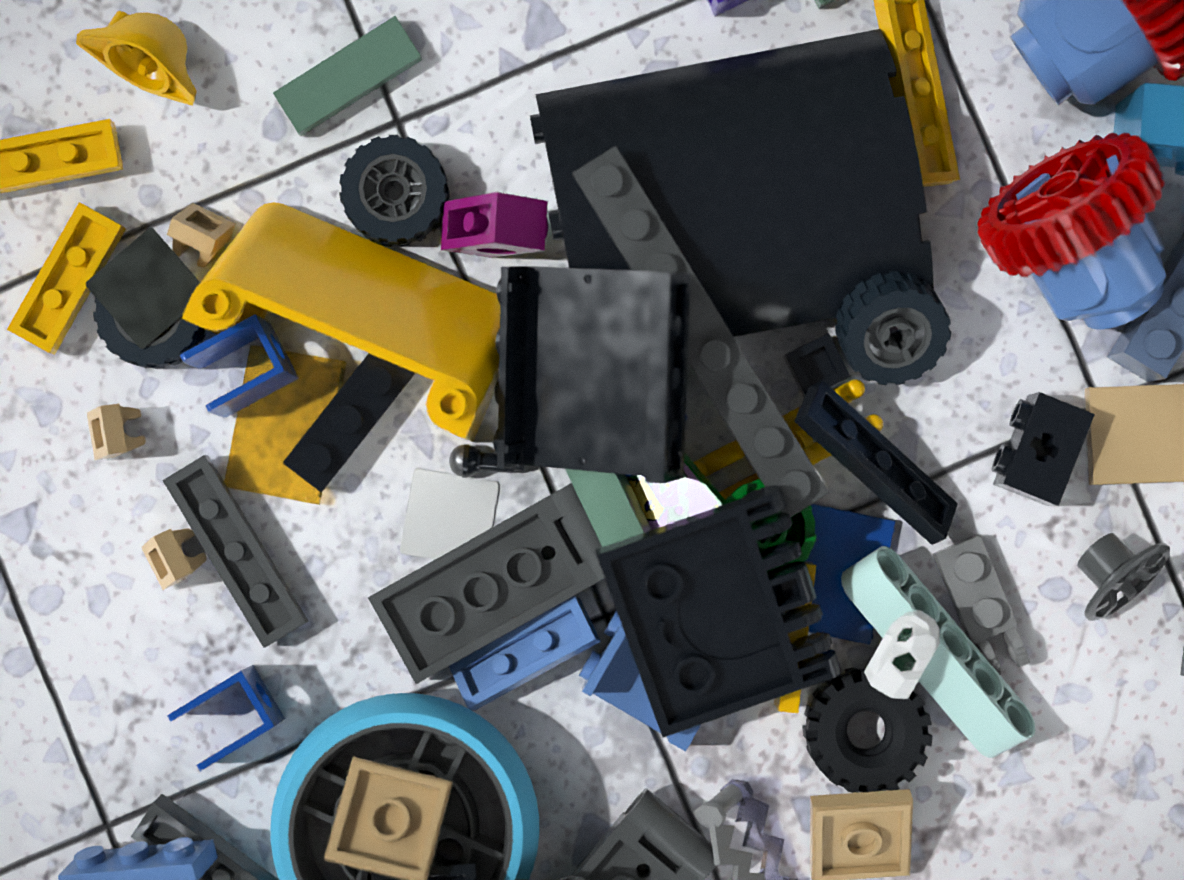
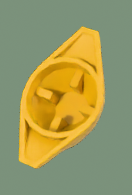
[76,11,197,106]

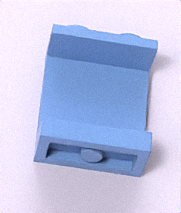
[579,610,701,752]

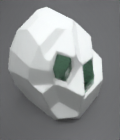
[864,610,940,699]

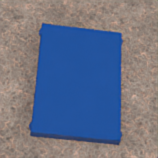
[806,504,896,645]

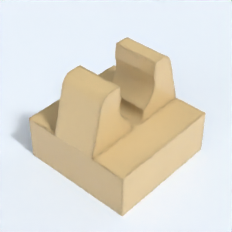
[167,202,235,268]
[87,404,146,460]
[141,528,207,590]

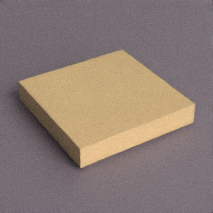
[1085,384,1184,485]
[324,757,452,880]
[810,789,913,880]

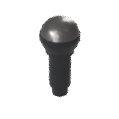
[449,444,524,478]

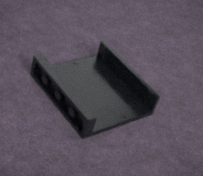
[494,266,690,484]

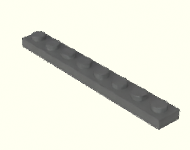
[572,146,829,517]

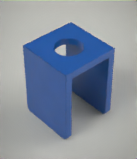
[180,314,299,418]
[167,665,285,771]

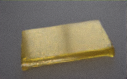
[224,344,347,505]

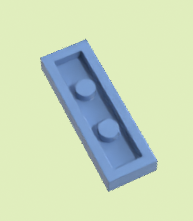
[449,595,601,711]
[57,837,218,880]

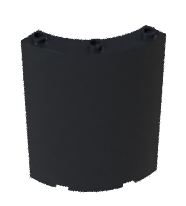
[530,29,934,337]

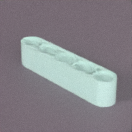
[841,546,1035,758]

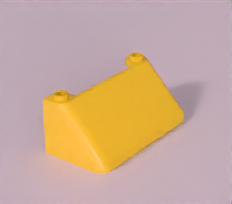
[181,202,500,442]

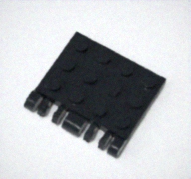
[595,485,841,738]

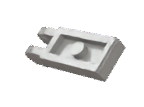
[932,535,1030,675]

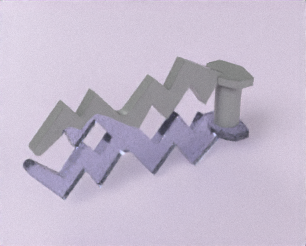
[693,779,797,880]

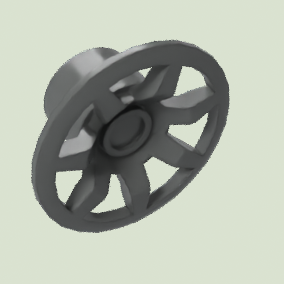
[1077,533,1170,621]

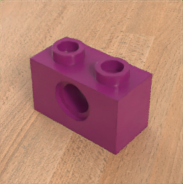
[441,192,549,258]

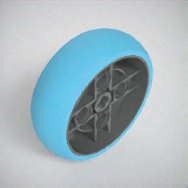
[270,693,539,880]

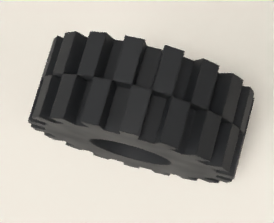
[802,667,933,793]

